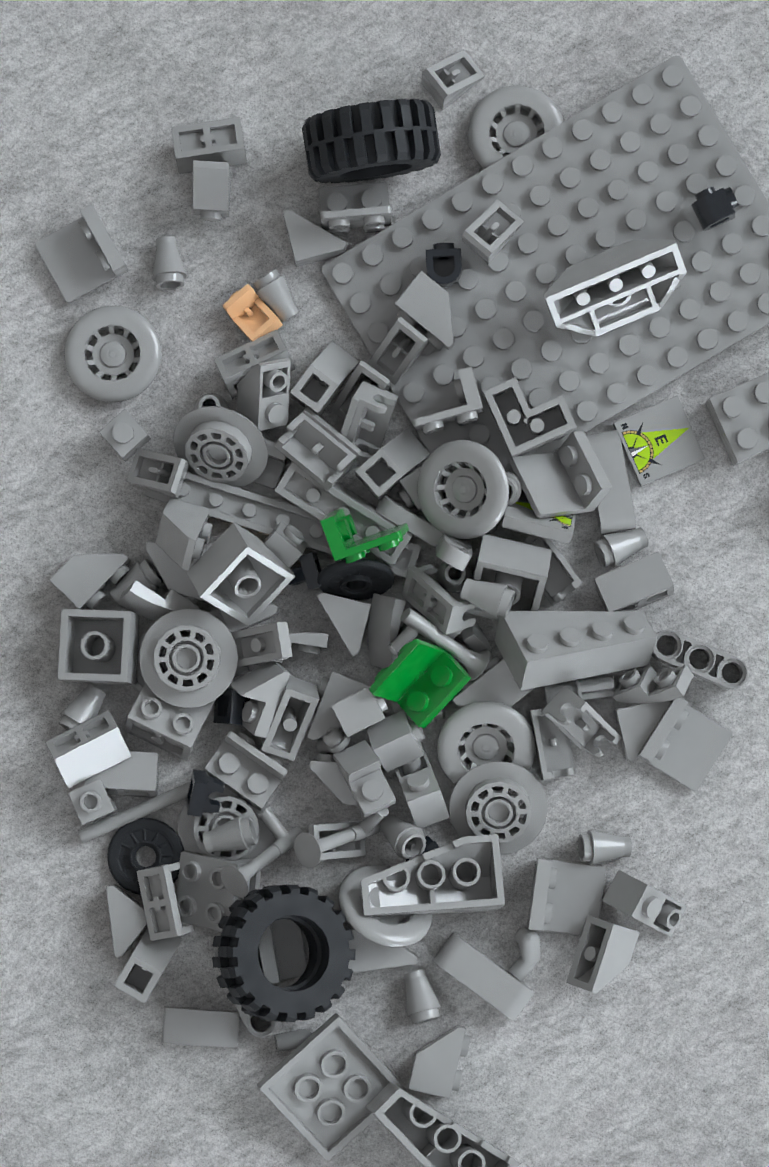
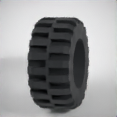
[302,99,441,183]
[212,885,356,1022]

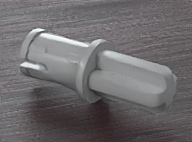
[544,677,615,705]

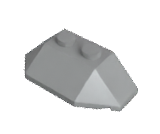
[543,240,687,337]

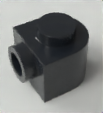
[691,186,739,231]
[426,243,462,287]

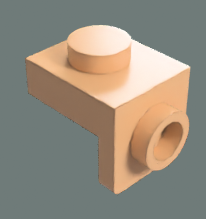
[223,284,283,342]

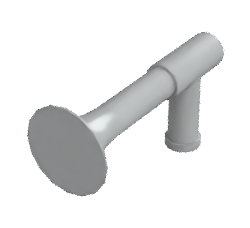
[388,608,491,681]
[220,807,302,898]
[294,808,389,868]

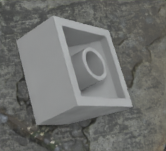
[187,522,295,626]

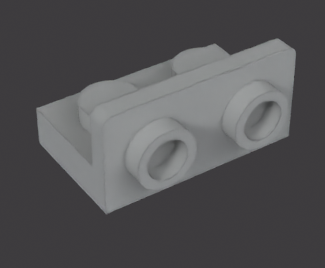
[203,731,288,811]

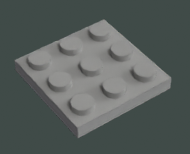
[257,1013,406,1162]

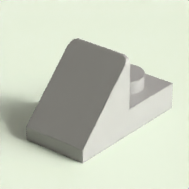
[231,622,293,667]
[230,662,291,738]
[333,740,396,818]

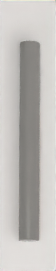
[78,782,190,843]

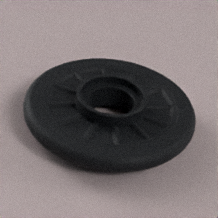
[317,559,394,601]
[107,818,184,895]

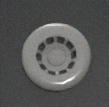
[468,85,564,169]
[64,306,162,402]
[173,406,268,487]
[417,440,509,539]
[139,609,238,708]
[437,701,535,795]
[449,761,548,855]
[178,787,275,861]
[339,865,432,947]

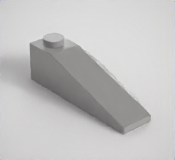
[360,834,505,916]

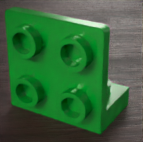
[320,508,409,564]
[369,639,471,728]

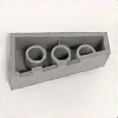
[494,611,657,691]
[366,1082,521,1167]

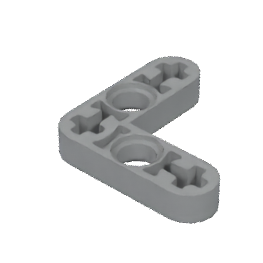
[375,495,472,571]

